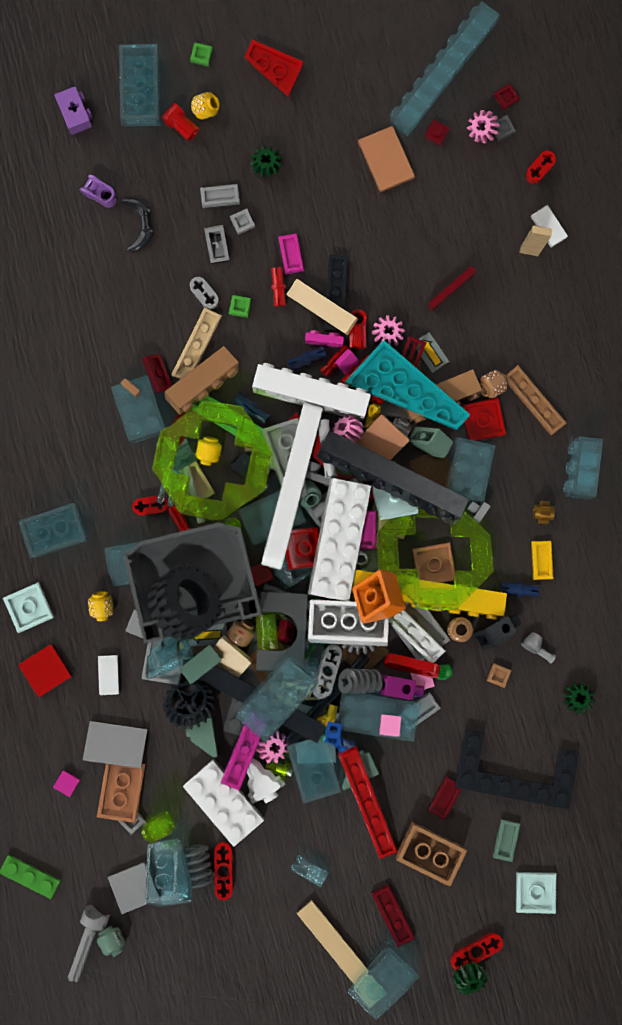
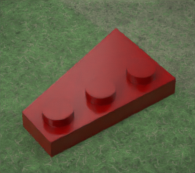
[245,40,304,98]

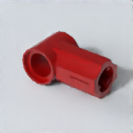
[161,103,199,141]
[349,309,367,349]

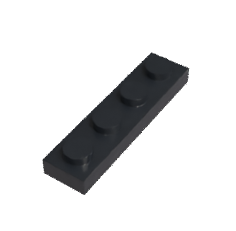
[324,255,348,332]

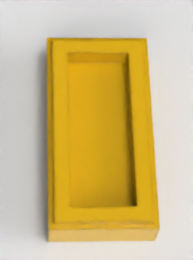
[531,541,553,580]

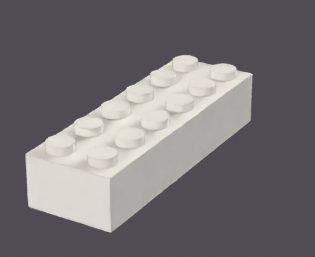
[252,363,371,422]
[308,478,371,601]

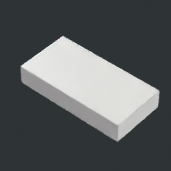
[531,205,568,248]
[98,655,120,695]

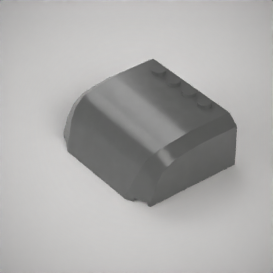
[123,523,261,644]

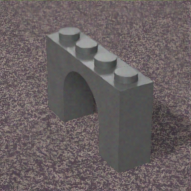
[256,592,310,674]

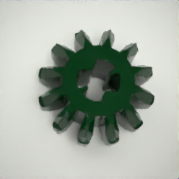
[250,145,282,178]
[562,682,596,715]
[453,962,488,995]

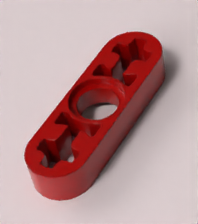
[384,653,441,678]
[214,841,233,901]
[450,932,503,970]

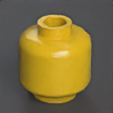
[195,436,222,466]

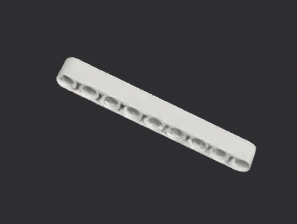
[261,402,323,570]

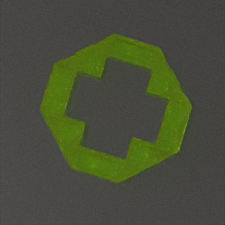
[152,400,273,522]
[376,508,493,610]

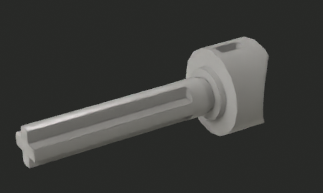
[68,905,110,982]

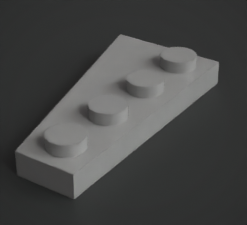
[261,418,306,498]

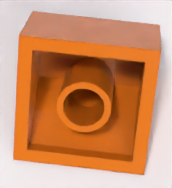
[352,569,406,623]

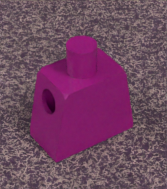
[378,674,424,700]

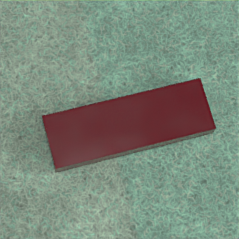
[428,266,476,312]
[371,884,415,947]

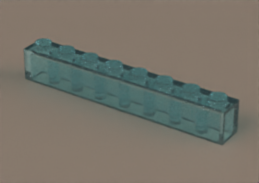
[390,1,500,137]

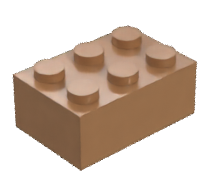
[395,821,467,886]

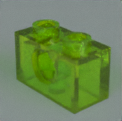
[141,810,175,844]

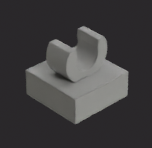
[467,502,491,523]

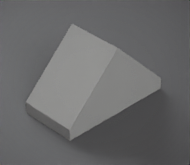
[204,225,229,263]

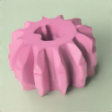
[467,110,500,143]
[372,315,405,346]
[331,414,364,443]
[256,730,289,763]

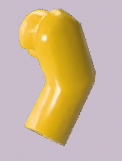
[364,404,381,429]
[316,704,338,728]

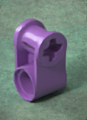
[79,174,117,208]

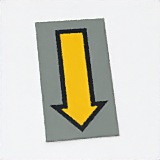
[412,332,449,373]
[188,624,225,647]

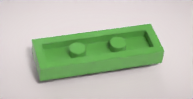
[0,854,61,899]

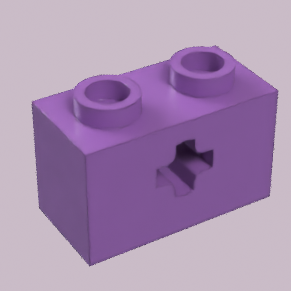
[54,87,93,135]

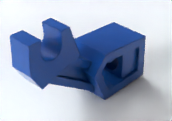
[324,722,355,752]

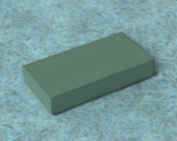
[179,645,222,685]
[492,819,520,862]

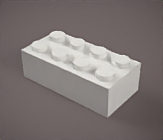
[308,600,389,646]
[183,759,264,847]

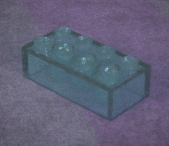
[119,44,160,127]
[236,653,318,743]
[337,693,420,742]

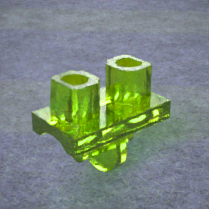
[256,614,278,650]

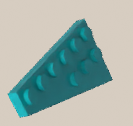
[345,340,470,430]

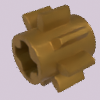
[533,501,555,524]

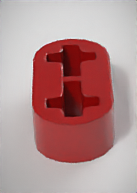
[526,151,556,184]
[132,495,169,516]

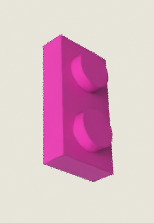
[305,330,344,348]

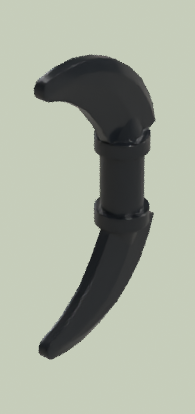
[121,198,153,251]

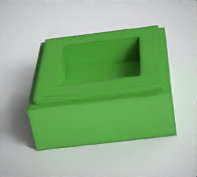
[190,42,213,67]
[229,295,251,318]

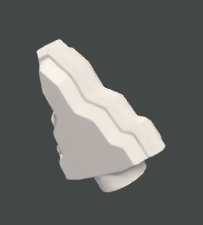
[247,758,285,804]

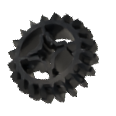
[162,679,215,730]

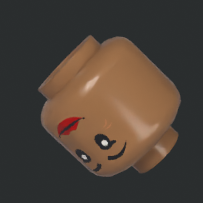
[227,619,255,648]

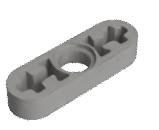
[312,644,342,699]

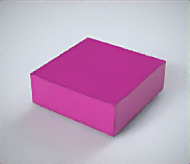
[335,349,360,375]
[53,770,80,797]

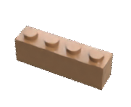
[165,346,239,415]
[404,370,482,423]

